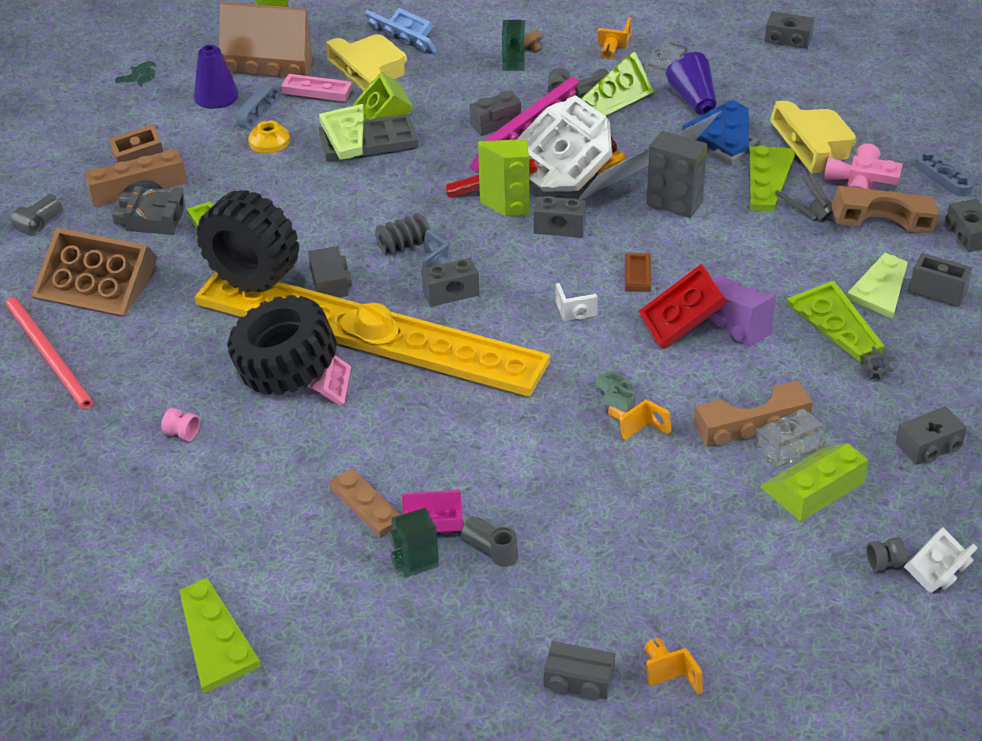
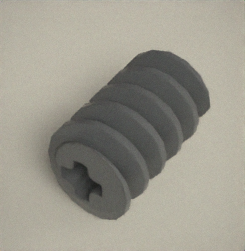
[375,213,432,255]

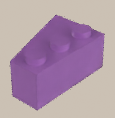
[709,275,776,347]

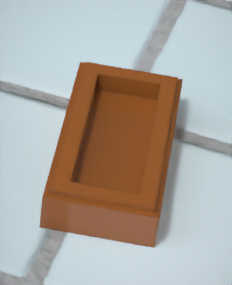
[625,253,651,292]

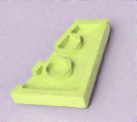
[319,104,364,160]
[847,253,908,319]

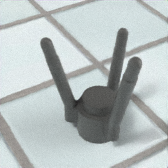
[775,173,833,222]

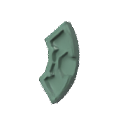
[595,371,636,412]

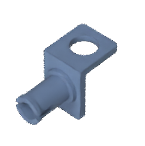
[421,230,450,276]

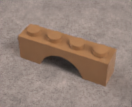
[84,149,187,207]
[831,186,940,234]
[694,380,813,447]

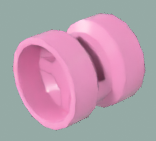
[161,407,200,441]

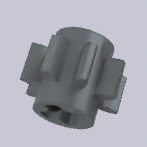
[861,346,895,379]

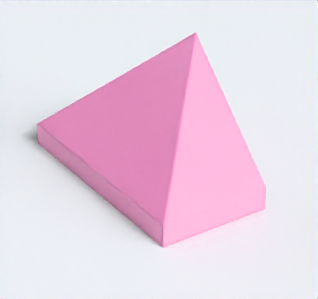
[308,355,351,405]

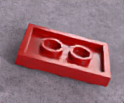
[639,263,728,349]

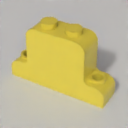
[326,35,407,91]
[770,101,856,173]

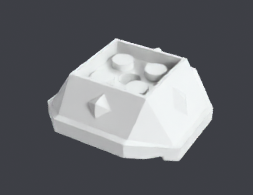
[516,95,612,192]

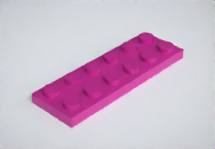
[470,76,580,172]

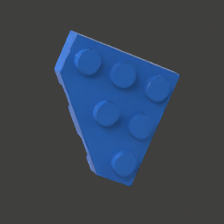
[683,100,749,157]

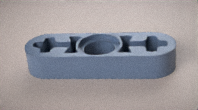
[236,82,279,129]
[915,152,974,196]

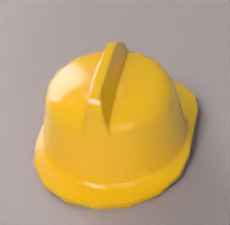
[340,303,399,345]

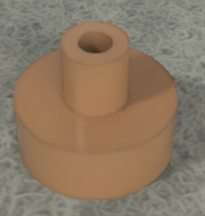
[520,29,543,52]

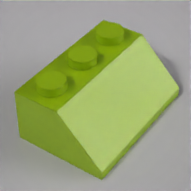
[478,139,530,216]
[761,443,869,522]

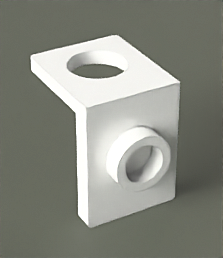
[555,283,598,321]

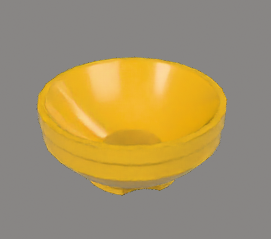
[248,120,291,154]

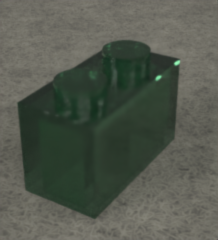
[502,20,525,71]
[388,507,439,578]

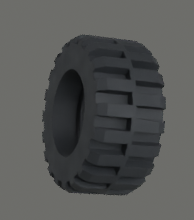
[197,190,299,293]
[227,295,337,395]

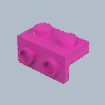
[402,490,463,536]

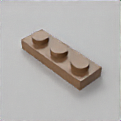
[329,468,403,538]

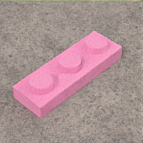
[281,74,353,102]

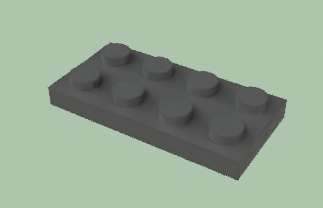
[318,114,419,162]

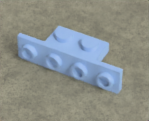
[364,8,437,53]

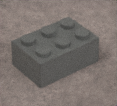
[647,131,707,218]

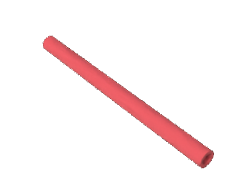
[6,297,93,410]

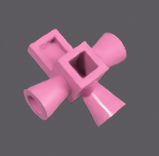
[824,144,903,190]

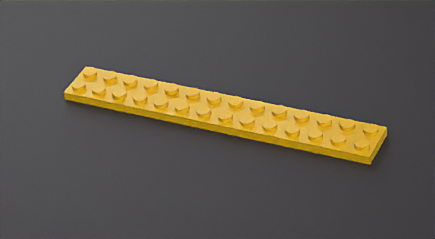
[195,271,550,397]

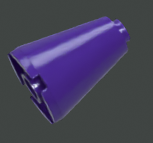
[194,44,238,109]
[666,52,717,115]

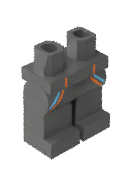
[112,186,185,235]

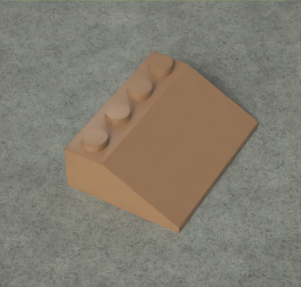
[219,2,313,77]
[31,228,158,317]

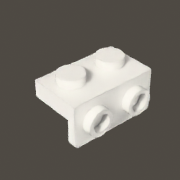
[904,527,978,593]

